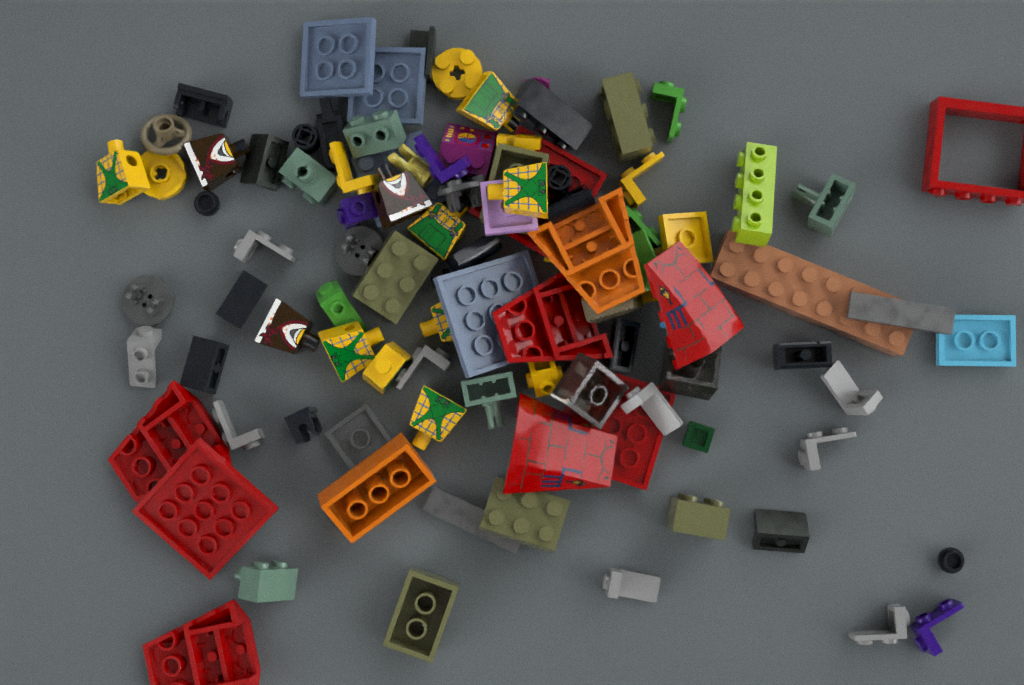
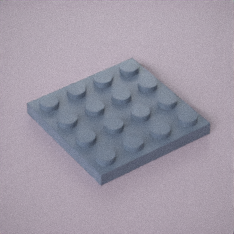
[433,250,539,379]

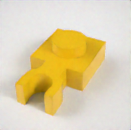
[496,133,542,151]

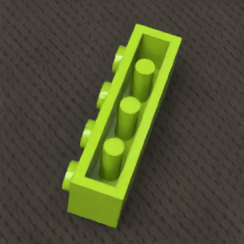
[731,142,777,247]

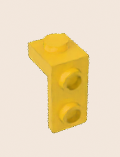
[329,141,379,195]
[618,152,665,209]

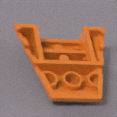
[527,187,645,315]

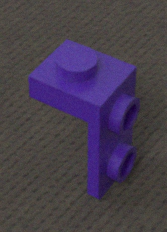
[414,134,472,183]
[336,192,379,230]
[910,599,964,657]

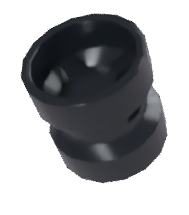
[292,123,321,154]
[547,165,572,196]

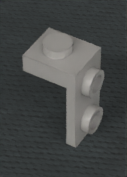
[233,230,297,264]
[127,326,162,388]
[396,345,452,391]
[821,360,883,416]
[621,382,683,436]
[212,400,266,451]
[798,427,857,471]
[602,567,661,603]
[848,603,910,645]

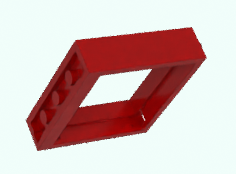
[921,96,1024,206]

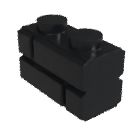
[773,341,833,370]

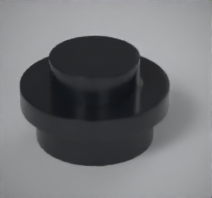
[194,191,220,217]
[937,547,965,574]

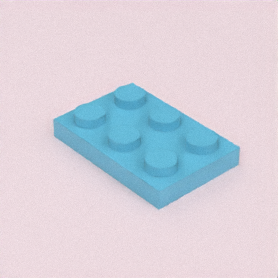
[936,314,1016,367]

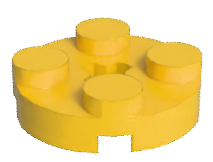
[432,48,483,100]
[140,151,189,200]

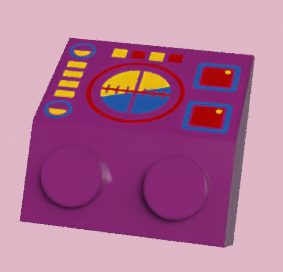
[438,122,498,180]

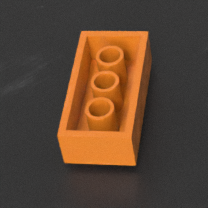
[317,432,437,544]

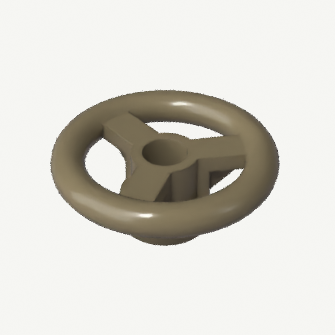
[140,114,192,156]

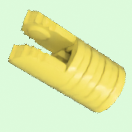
[387,143,434,189]

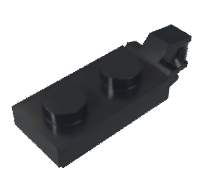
[316,98,352,171]

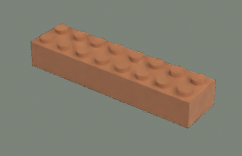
[708,229,913,357]

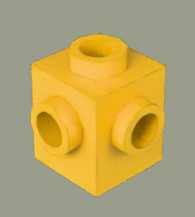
[525,361,564,398]

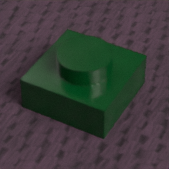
[682,421,715,453]

